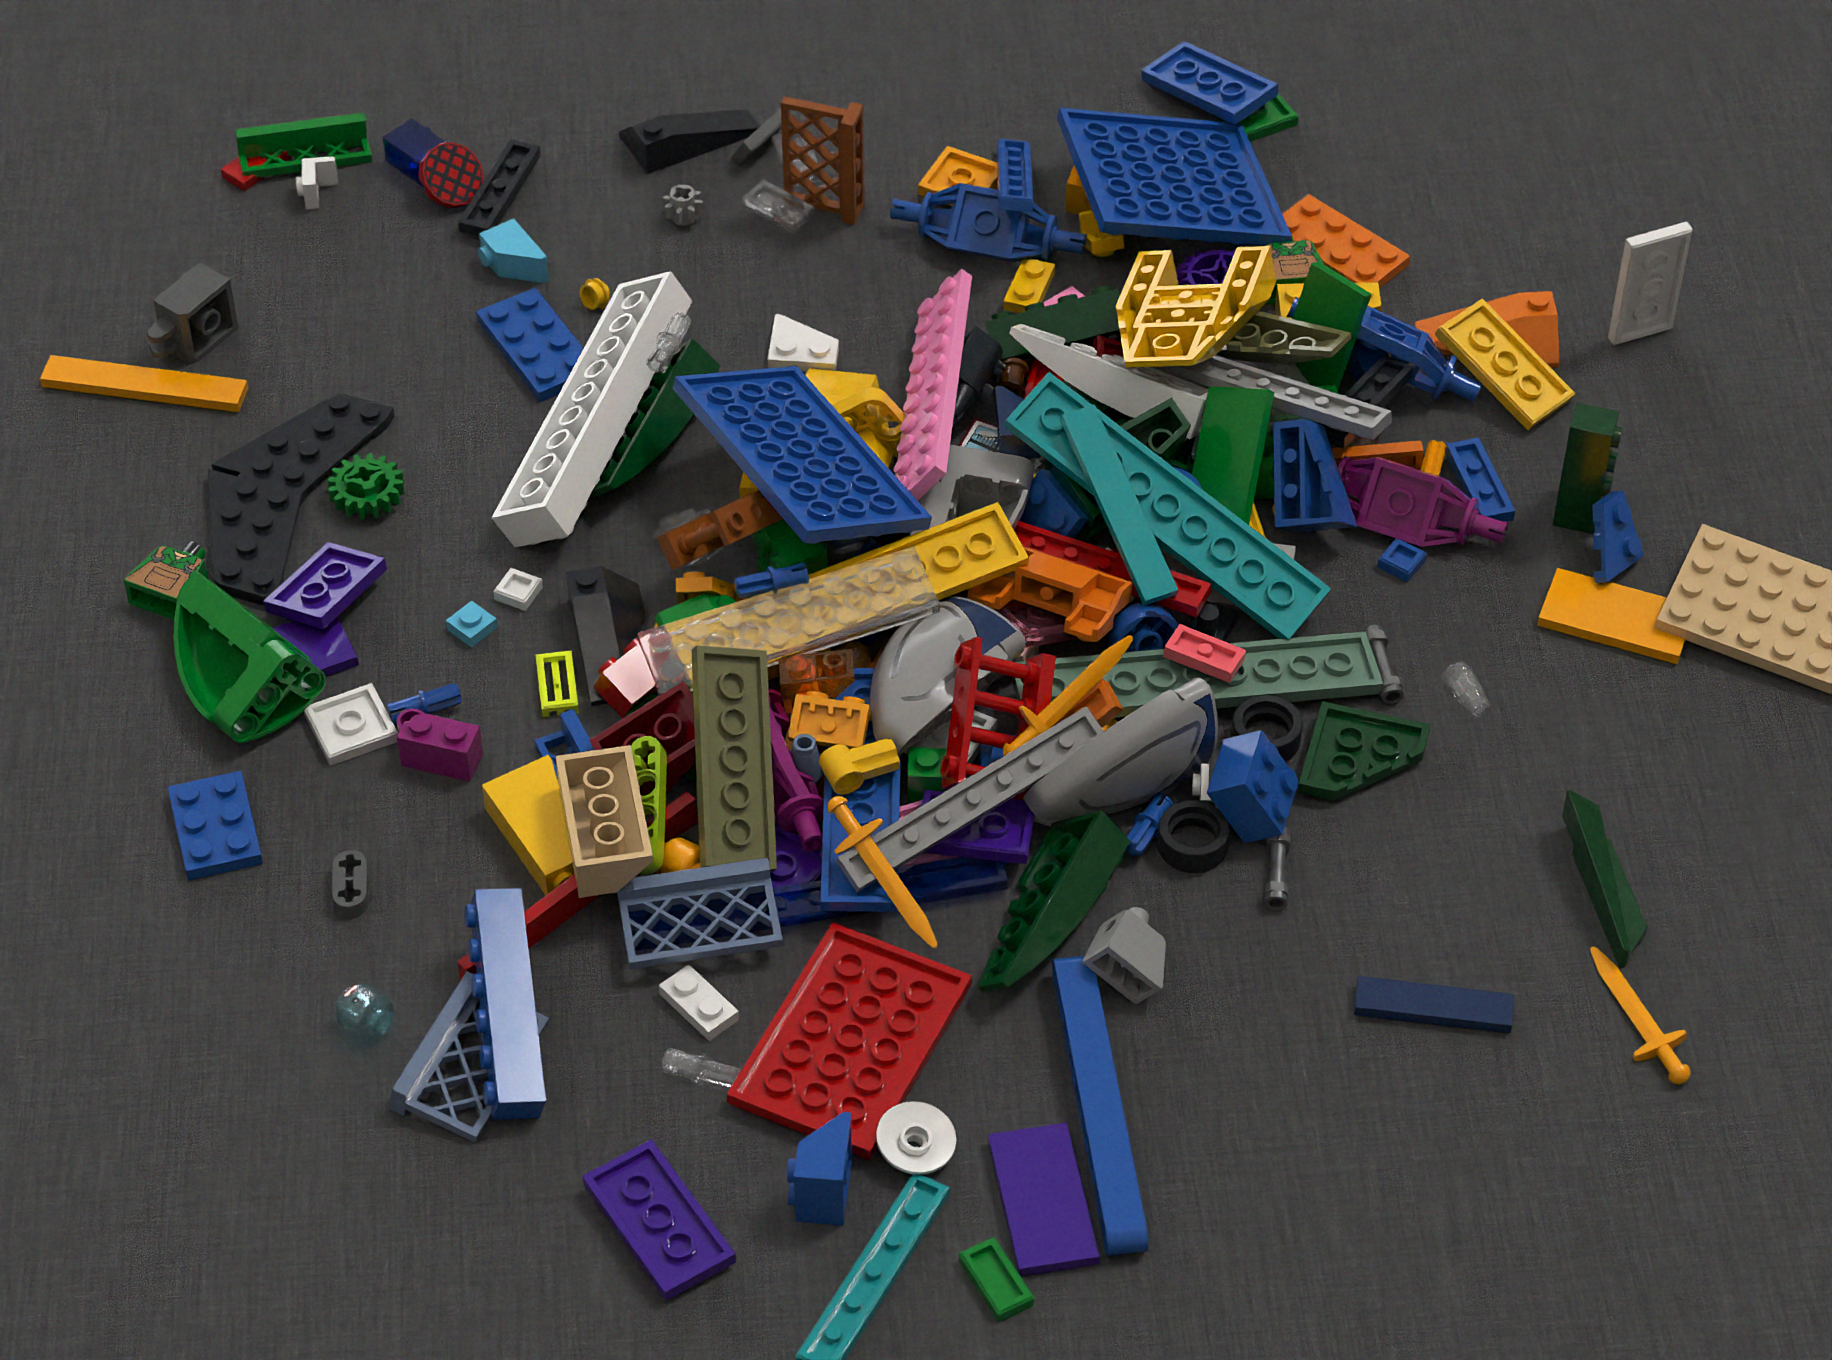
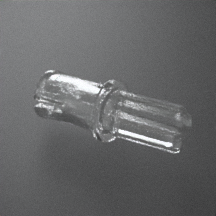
[646,312,691,373]
[662,1048,741,1088]

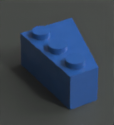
[1273,419,1357,533]

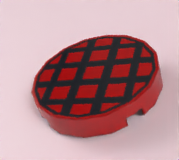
[419,142,484,208]

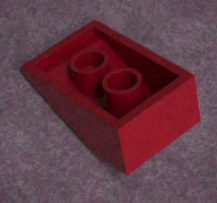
[589,680,696,796]

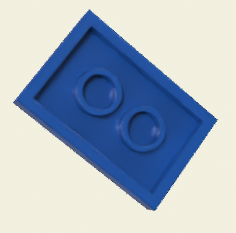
[168,771,263,881]

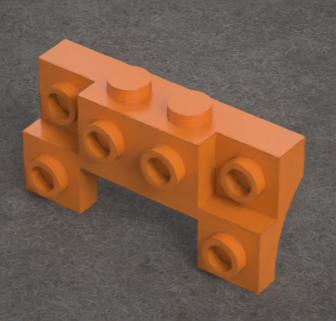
[968,546,1133,643]

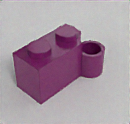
[397,708,483,782]

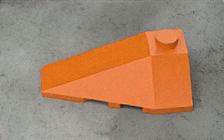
[1414,291,1560,368]

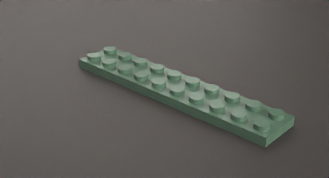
[1011,631,1383,718]

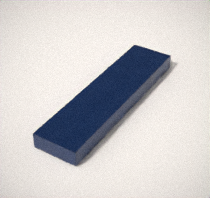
[1354,976,1514,1033]

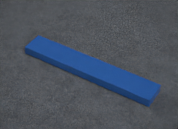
[997,139,1033,213]

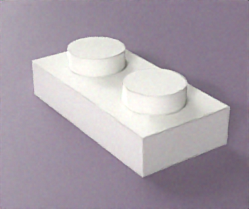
[659,964,739,1041]

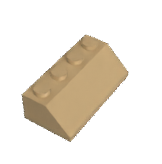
[556,745,653,898]

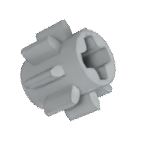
[663,185,703,226]

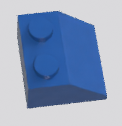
[787,1112,852,1226]

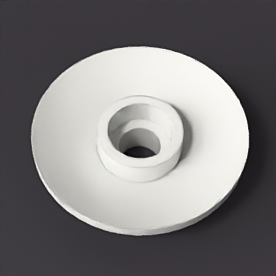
[876,1102,956,1174]

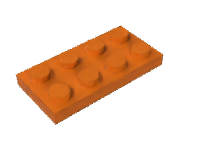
[1282,194,1410,289]

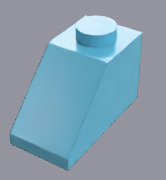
[478,219,549,283]

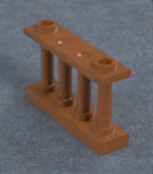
[657,490,783,570]

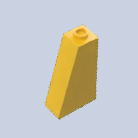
[482,755,574,895]

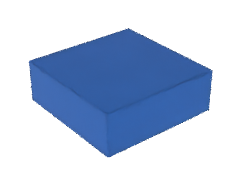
[1377,538,1427,583]

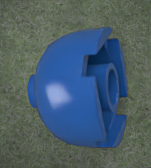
[1108,603,1179,652]

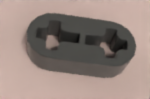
[332,850,369,918]

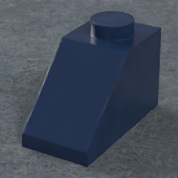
[995,386,1041,459]

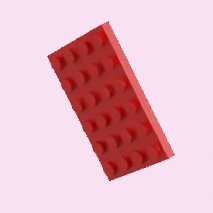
[727,922,972,1160]

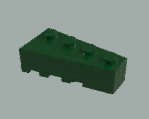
[985,286,1121,361]
[1552,403,1623,534]

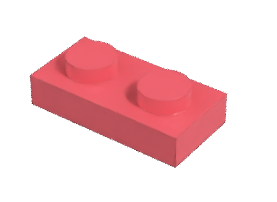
[1163,624,1246,683]

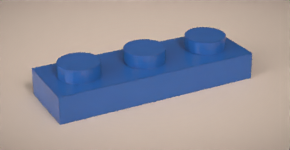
[1445,437,1515,522]

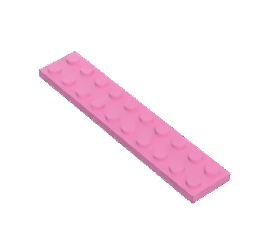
[894,269,972,501]

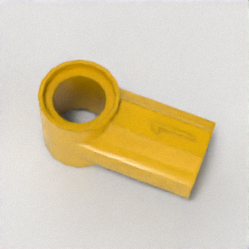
[818,738,900,795]

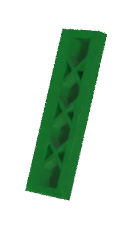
[235,112,372,178]

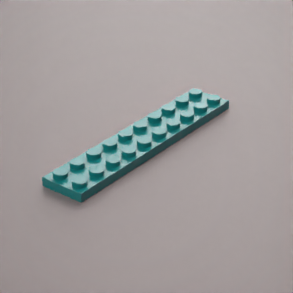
[1004,372,1331,640]

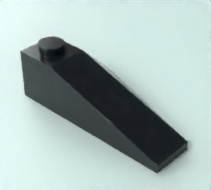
[619,109,761,174]
[566,566,645,706]

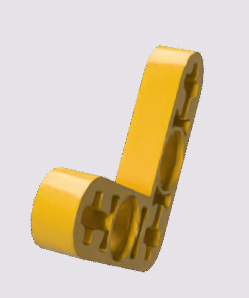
[832,387,906,458]

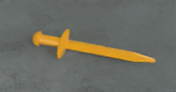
[1003,635,1133,756]
[827,796,937,948]
[1590,947,1691,1084]

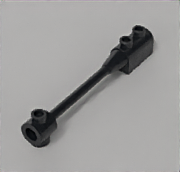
[871,326,1006,546]

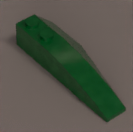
[590,338,721,498]
[978,811,1130,992]

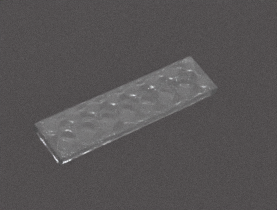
[637,546,940,695]

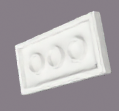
[1608,221,1693,345]

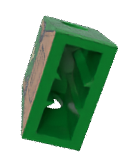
[1264,236,1324,305]
[123,542,208,620]

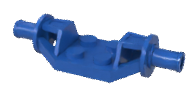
[890,183,1087,262]
[1286,297,1482,403]

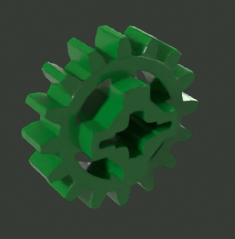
[327,453,405,520]

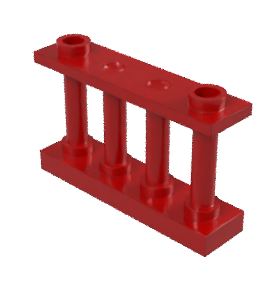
[940,637,1056,800]

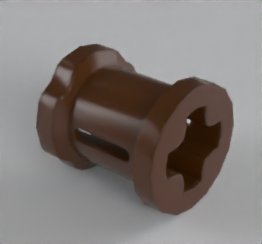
[996,358,1029,399]

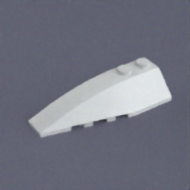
[1009,324,1209,441]

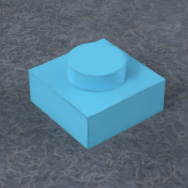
[446,601,498,648]

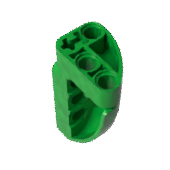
[173,570,326,743]

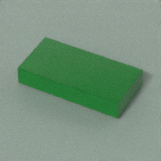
[958,1237,1035,1323]

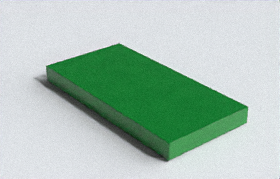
[1274,261,1372,391]
[1192,386,1274,525]

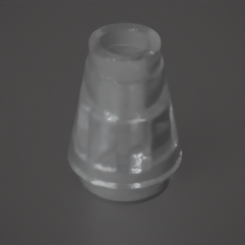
[1441,661,1490,716]

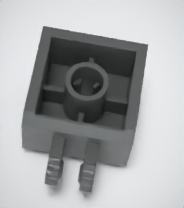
[146,263,239,363]

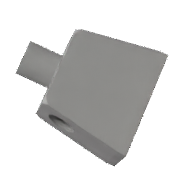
[1082,907,1166,1005]

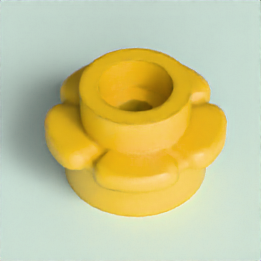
[579,278,610,310]

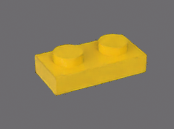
[1003,259,1055,313]

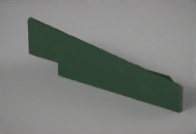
[1562,791,1647,968]

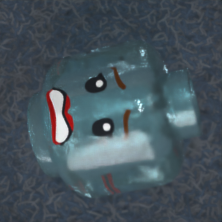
[336,983,395,1041]

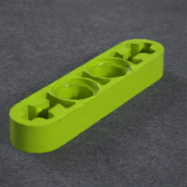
[631,736,667,875]

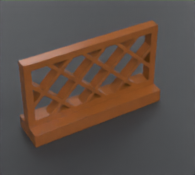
[781,96,865,225]

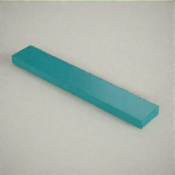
[1060,404,1178,606]
[795,1174,950,1360]

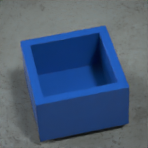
[1207,730,1299,843]

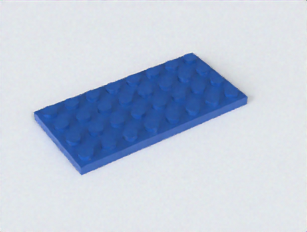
[673,366,932,544]

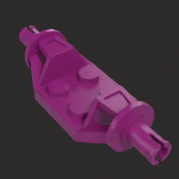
[1337,456,1508,547]
[769,689,824,852]

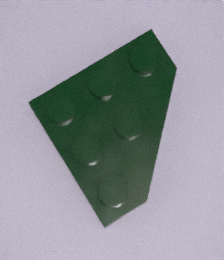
[1298,701,1431,801]

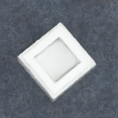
[493,568,543,611]

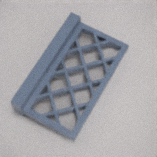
[617,858,783,969]
[390,971,549,1143]

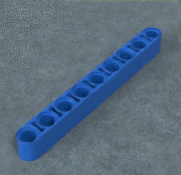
[1052,956,1148,1256]

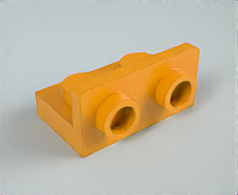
[788,691,871,749]

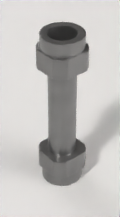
[1362,625,1404,704]
[1265,826,1291,911]

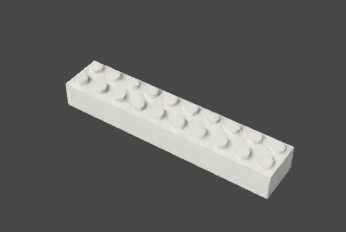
[492,271,692,547]

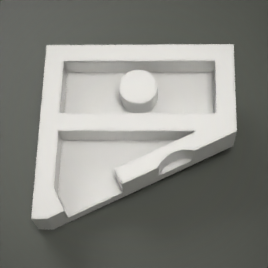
[768,314,839,371]

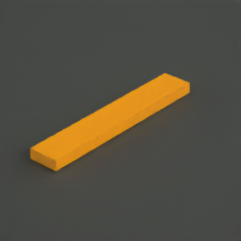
[40,355,249,412]

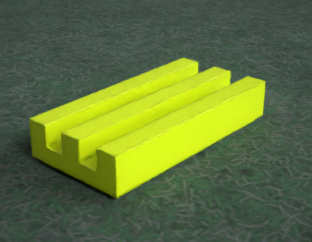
[535,650,579,717]

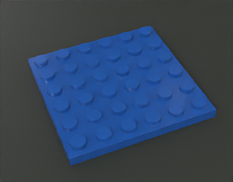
[1056,108,1292,246]

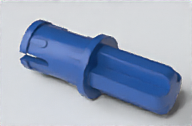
[734,562,809,598]
[387,683,462,726]
[1126,793,1174,856]

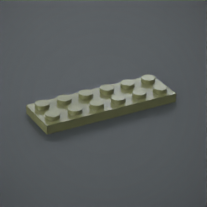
[691,645,777,873]

